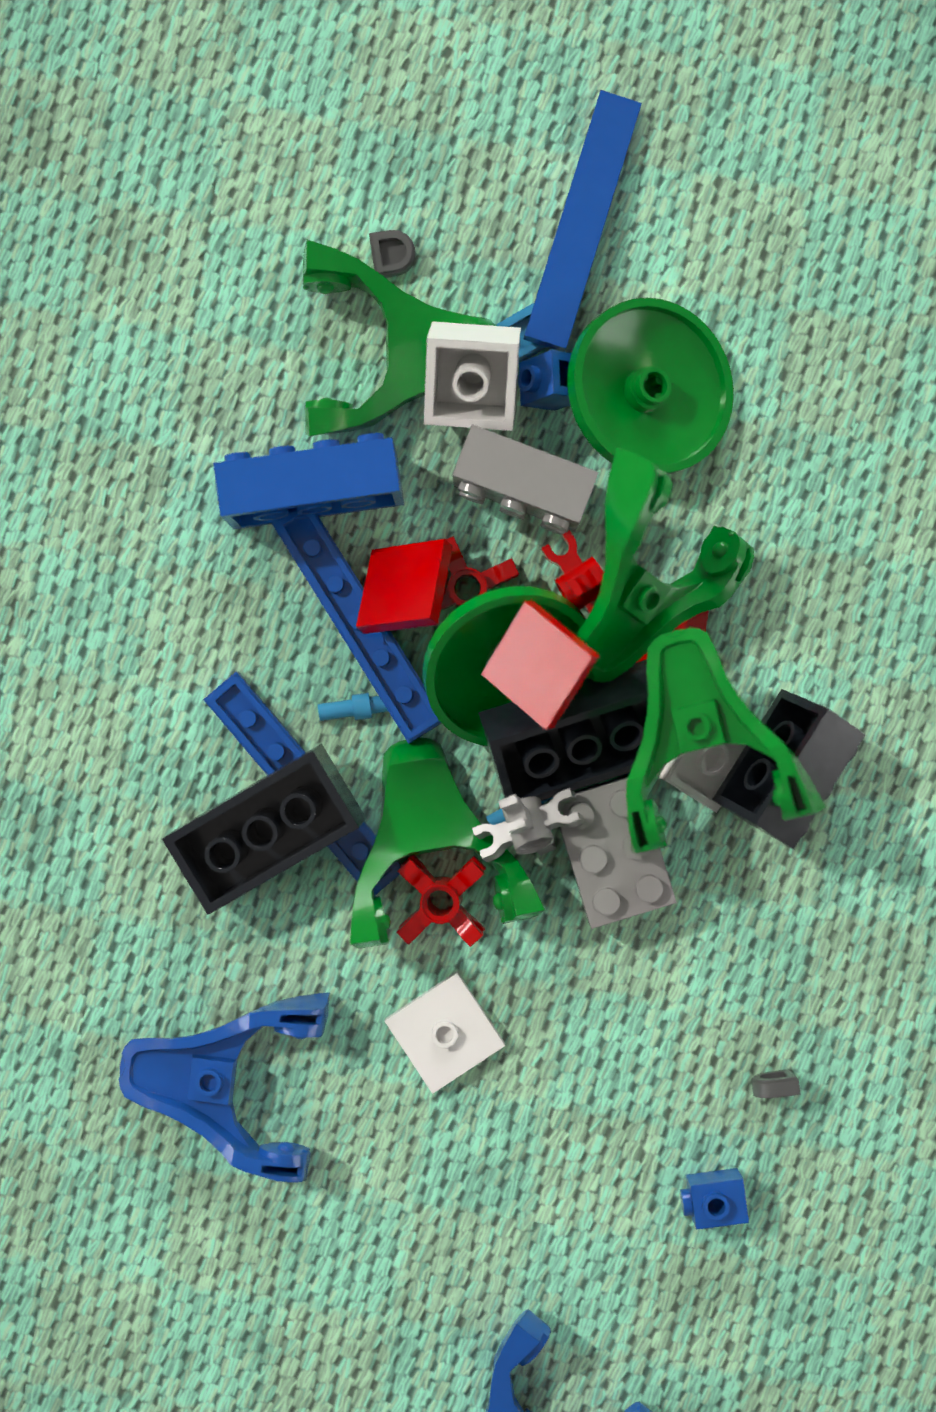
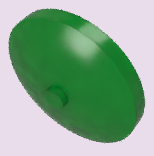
[567,298,734,475]
[423,586,588,746]

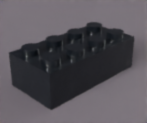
[478,659,648,801]
[162,743,366,915]

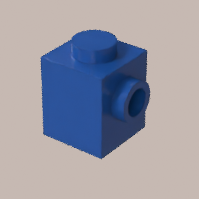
[518,350,572,411]
[680,1168,749,1230]

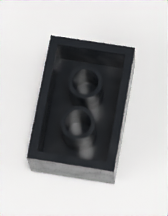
[712,689,866,849]

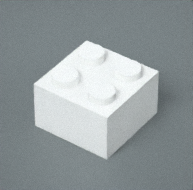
[424,322,521,431]

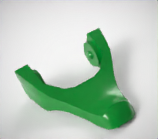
[303,240,496,437]
[575,446,754,682]
[626,628,826,854]
[350,738,545,949]

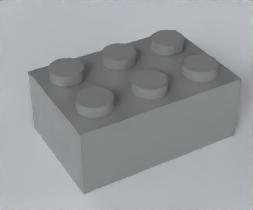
[453,424,599,535]
[551,775,677,929]

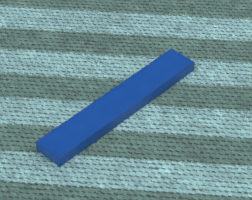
[523,90,642,352]
[272,508,442,744]
[203,671,401,896]

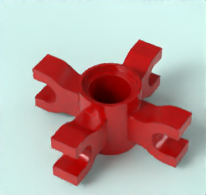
[541,530,604,614]
[441,536,519,611]
[396,855,486,947]

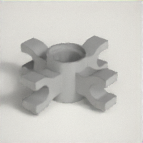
[472,788,585,862]

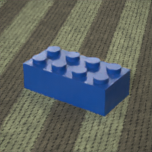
[213,433,404,529]

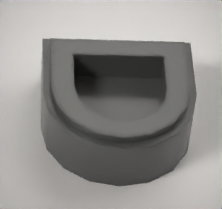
[369,230,416,278]
[751,1069,801,1098]

